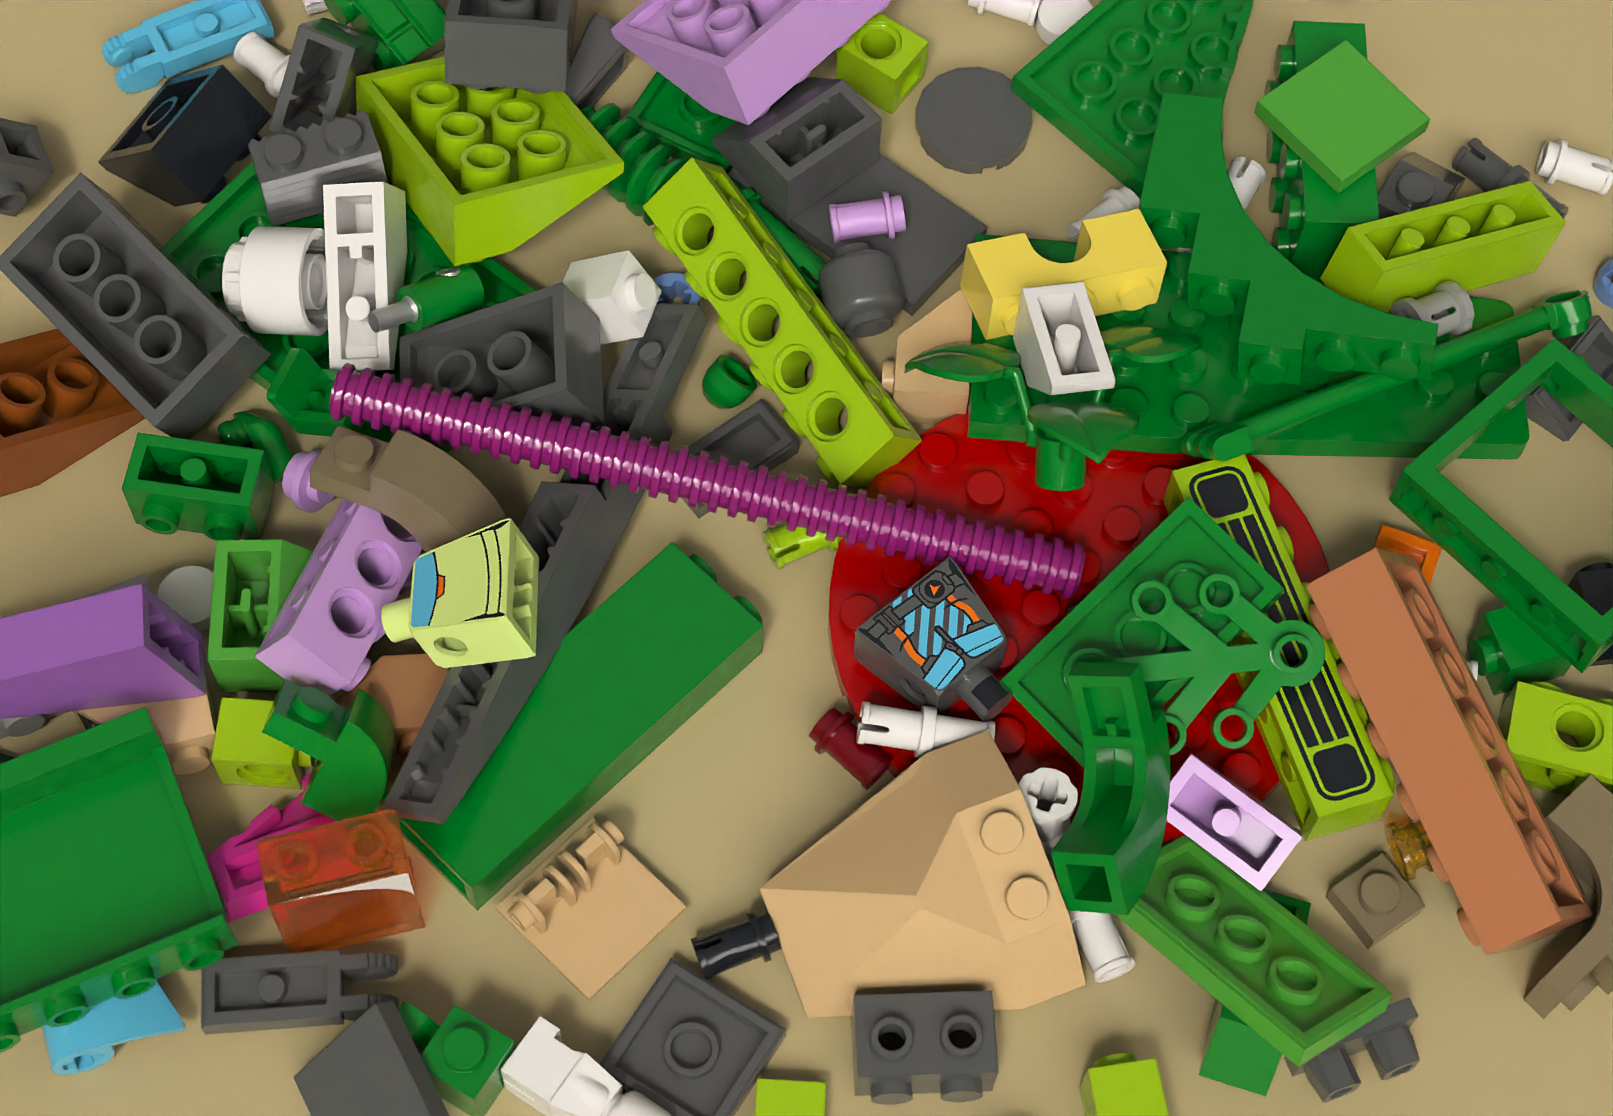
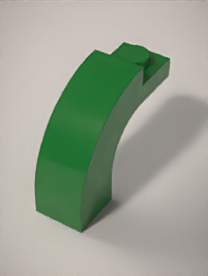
[1051,662,1170,915]

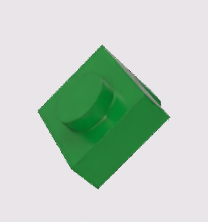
[266,348,365,437]

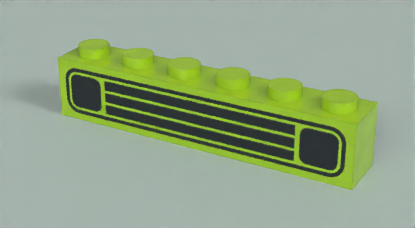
[1163,454,1395,841]

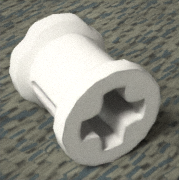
[1018,768,1078,854]

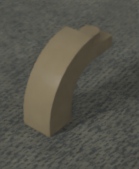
[310,425,507,553]
[1524,775,1613,1019]

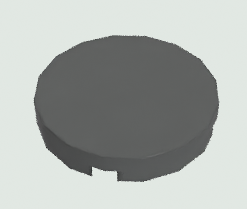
[915,67,1032,174]

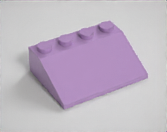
[610,0,891,125]

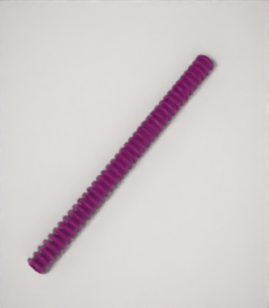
[329,363,1086,600]

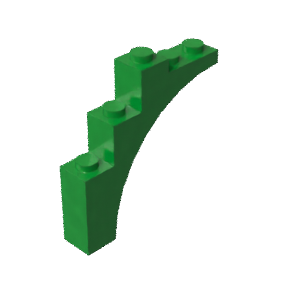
[1139,92,1438,385]

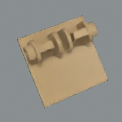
[495,817,687,1001]

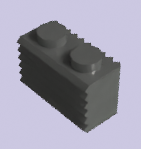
[248,110,387,226]

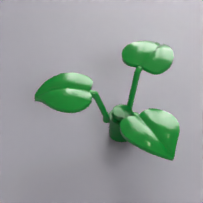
[905,325,1202,491]

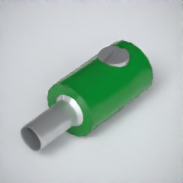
[367,264,485,333]

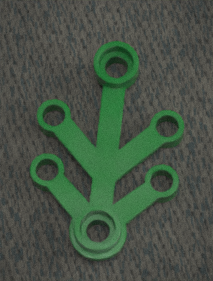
[1061,573,1325,755]

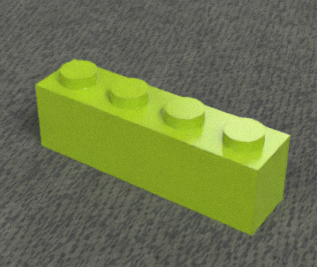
[1320,181,1567,313]

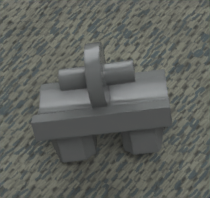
[1284,997,1420,1103]

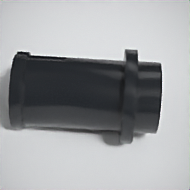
[691,910,782,980]

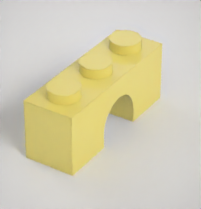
[960,209,1167,340]

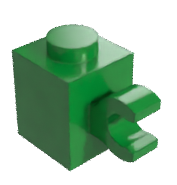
[398,1001,516,1116]

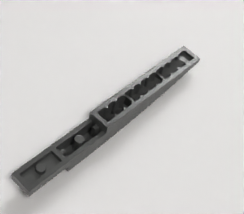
[382,303,708,824]

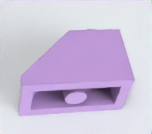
[1167,754,1302,891]

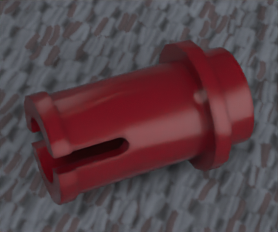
[809,707,894,790]

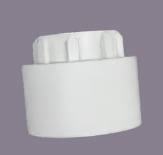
[222,226,328,336]

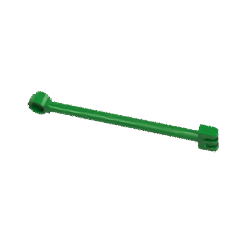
[1180,290,1593,461]

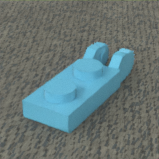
[102,0,275,94]

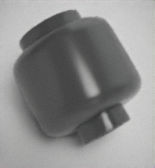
[818,242,904,338]

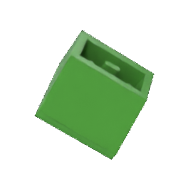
[207,539,343,692]

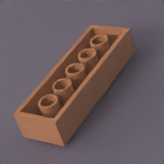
[1306,548,1593,955]

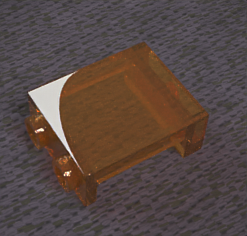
[257,809,425,953]

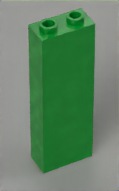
[381,542,763,911]

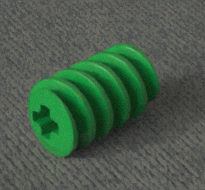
[580,103,687,226]

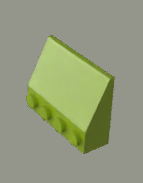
[355,56,624,266]

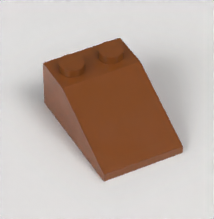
[0,329,146,497]

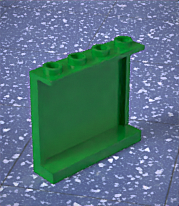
[0,707,239,1053]

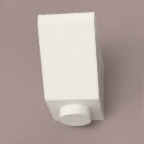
[1013,282,1116,395]

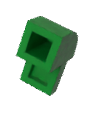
[262,679,396,832]

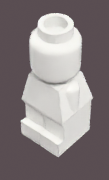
[501,1016,672,1116]

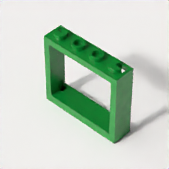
[1389,338,1613,673]

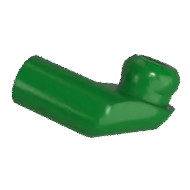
[217,411,294,484]

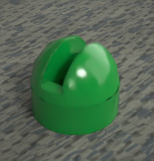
[702,355,757,409]

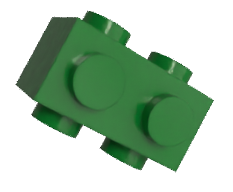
[122,432,275,541]

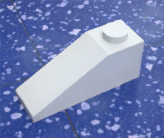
[323,182,407,372]

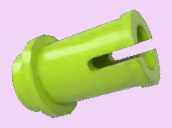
[762,524,843,570]

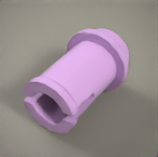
[829,191,906,243]

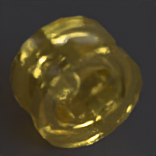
[1384,816,1434,881]

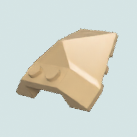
[759,730,1086,1018]

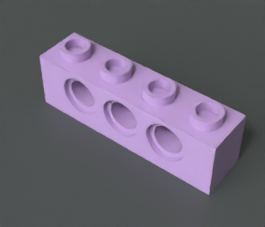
[254,499,423,696]

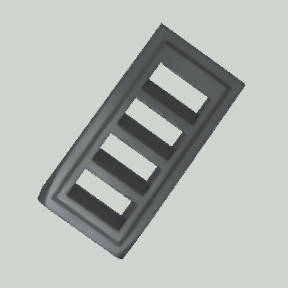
[565,13,630,110]

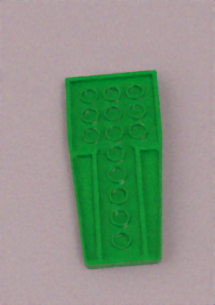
[967,234,1530,460]

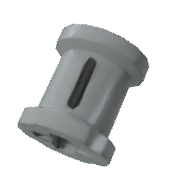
[1390,280,1475,337]

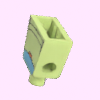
[381,518,539,668]

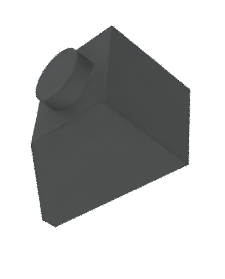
[1377,152,1466,219]

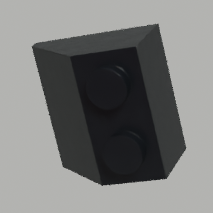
[98,64,272,207]

